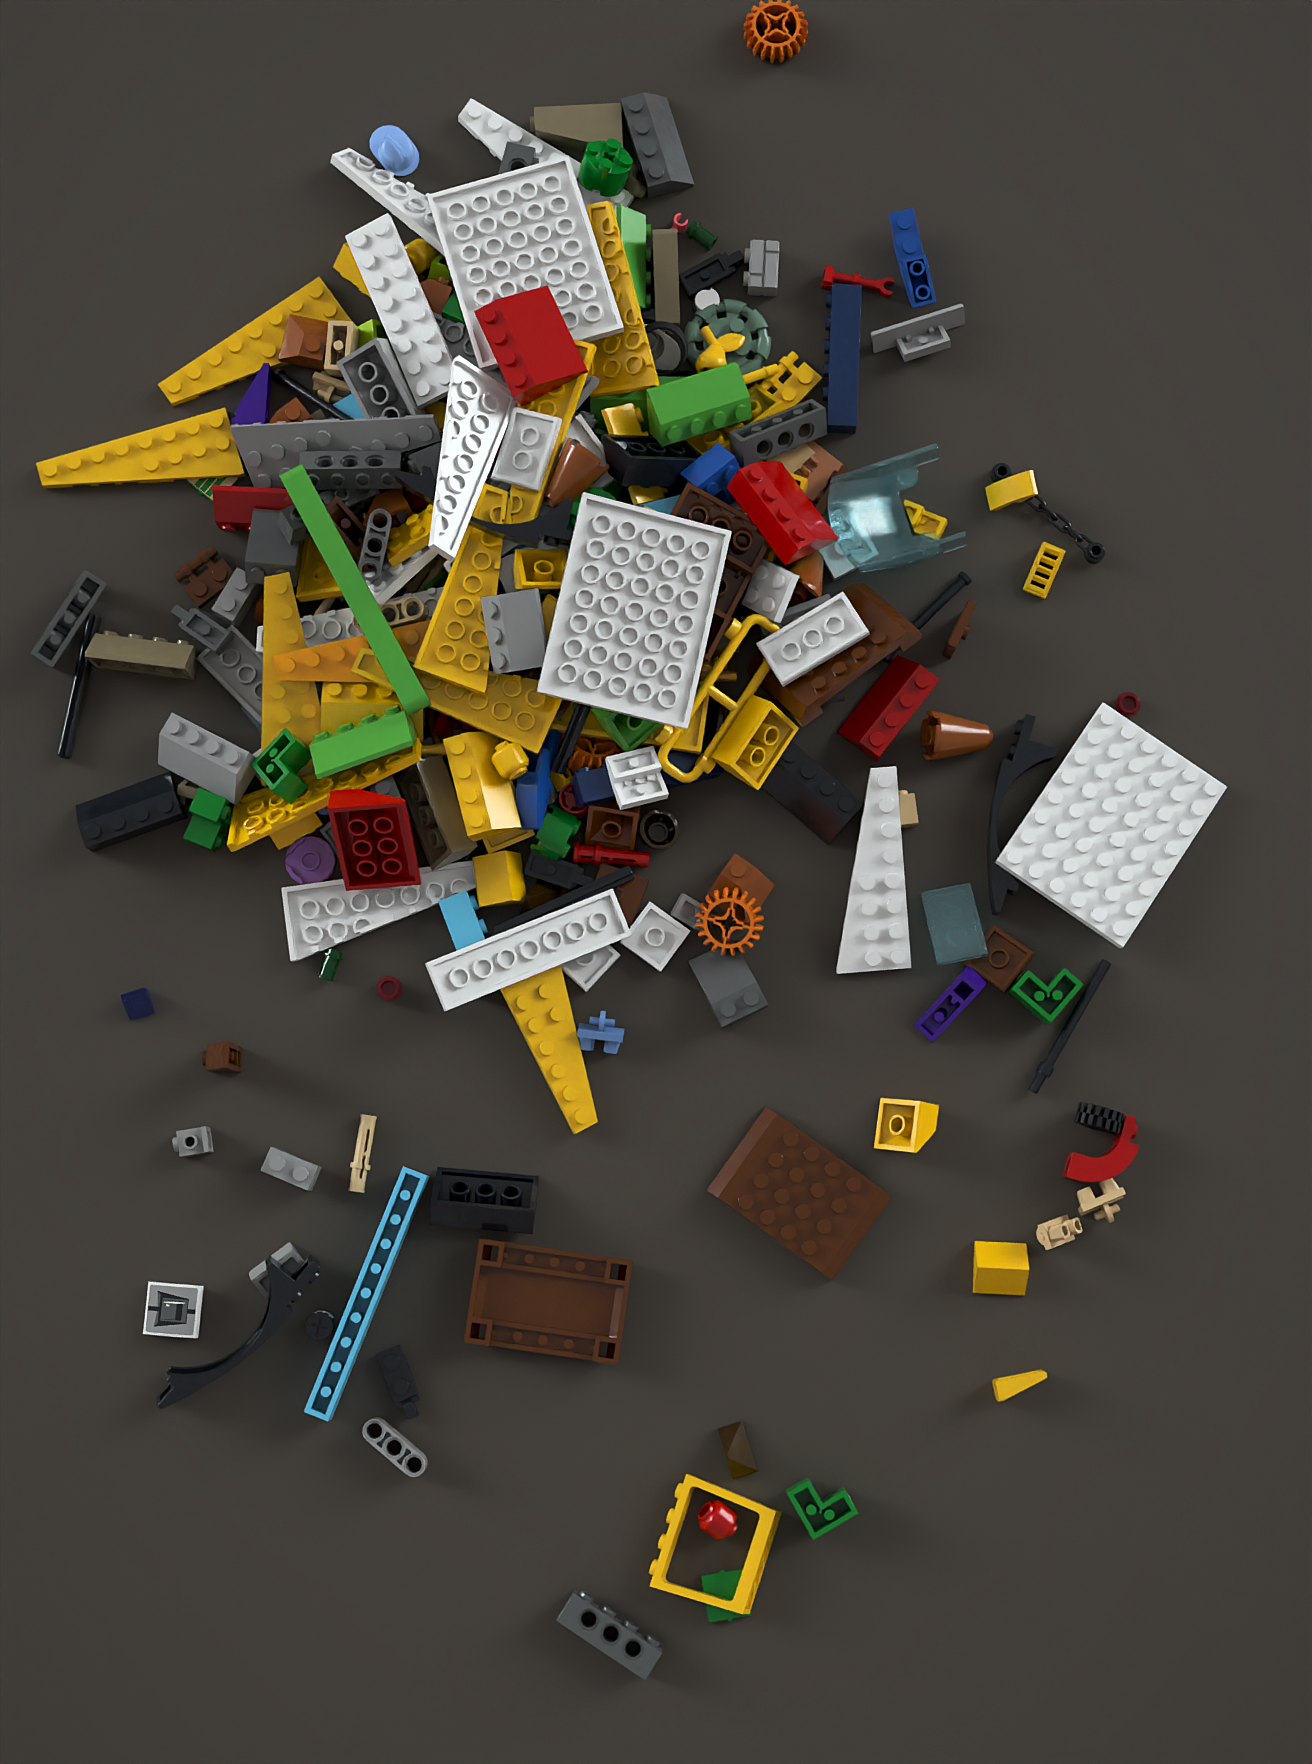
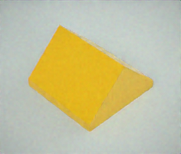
[472,850,527,907]
[973,1241,1029,1295]

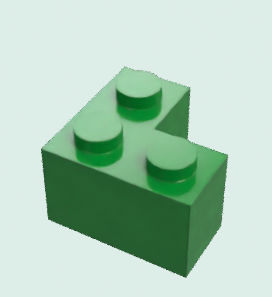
[251,728,312,804]
[183,788,234,853]
[1008,968,1084,1025]
[785,1477,858,1540]

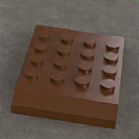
[747,583,923,727]
[707,1107,891,1281]
[464,1238,633,1365]

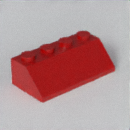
[212,485,294,533]
[837,655,940,762]

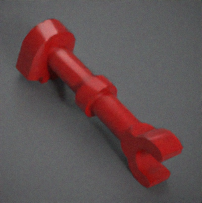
[821,265,895,298]

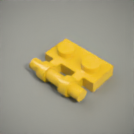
[760,351,822,409]

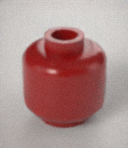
[698,1500,738,1540]

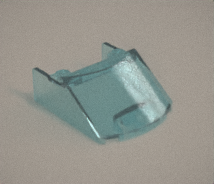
[828,443,967,572]

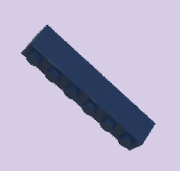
[822,284,862,434]
[570,742,724,809]

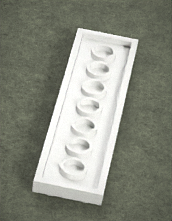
[345,213,453,409]
[425,888,632,1011]

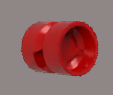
[559,783,589,819]

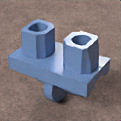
[577,1011,625,1054]

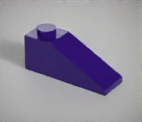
[231,363,273,425]
[914,965,987,1043]

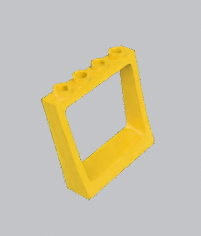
[649,1474,782,1614]

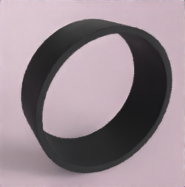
[645,321,688,376]

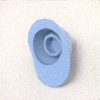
[369,125,419,176]

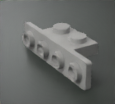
[871,304,965,362]

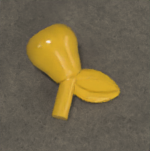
[695,326,745,373]

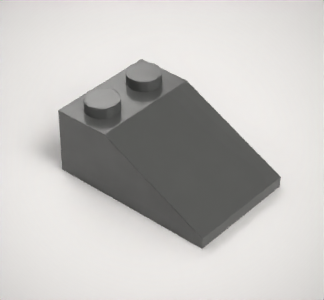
[688,939,768,1029]

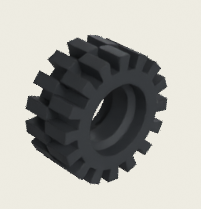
[1074,1102,1124,1134]

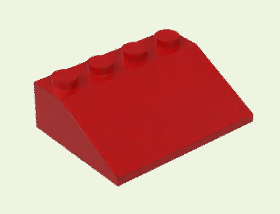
[474,285,588,407]
[726,461,839,566]
[328,789,422,891]

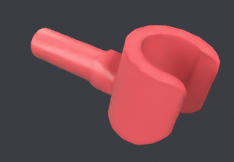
[670,213,688,233]

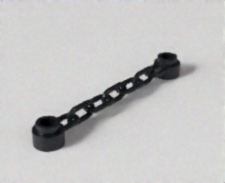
[990,463,1105,564]

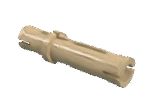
[348,1114,377,1193]

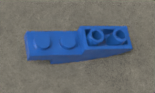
[888,208,936,309]
[516,730,561,830]

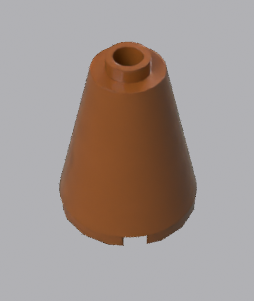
[545,438,610,508]
[786,551,824,609]
[920,711,993,761]

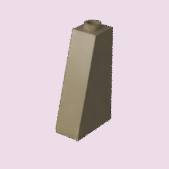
[530,103,623,152]
[652,229,680,335]

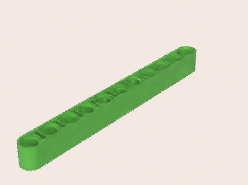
[279,464,431,716]

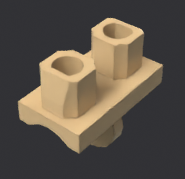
[312,370,352,405]
[1077,1178,1126,1223]
[1036,1214,1083,1250]

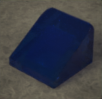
[120,988,155,1021]

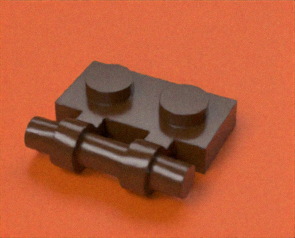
[173,545,234,609]

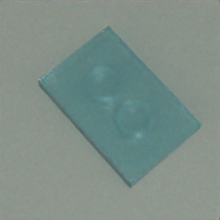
[920,883,988,966]

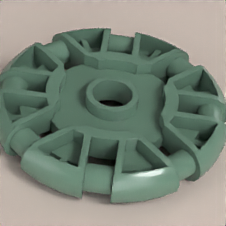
[684,299,771,375]

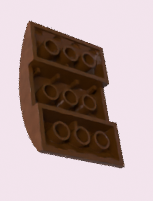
[669,482,769,662]

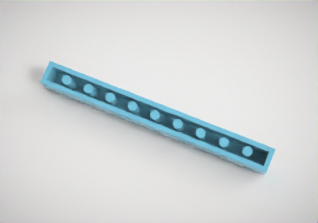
[304,1166,430,1422]

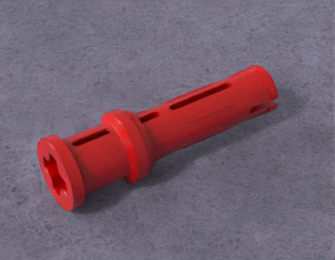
[573,842,650,868]

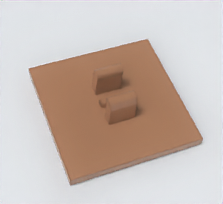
[794,441,844,502]

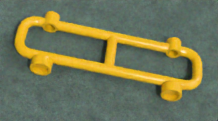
[653,614,780,783]

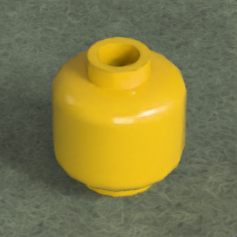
[404,238,436,275]
[491,740,529,780]

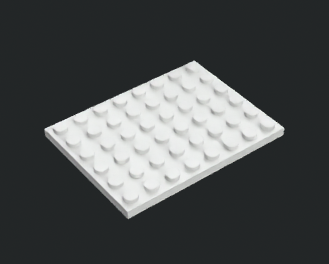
[427,155,624,372]
[536,492,732,730]
[995,702,1227,949]

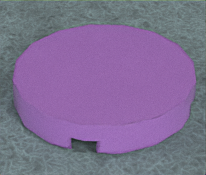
[285,836,336,885]

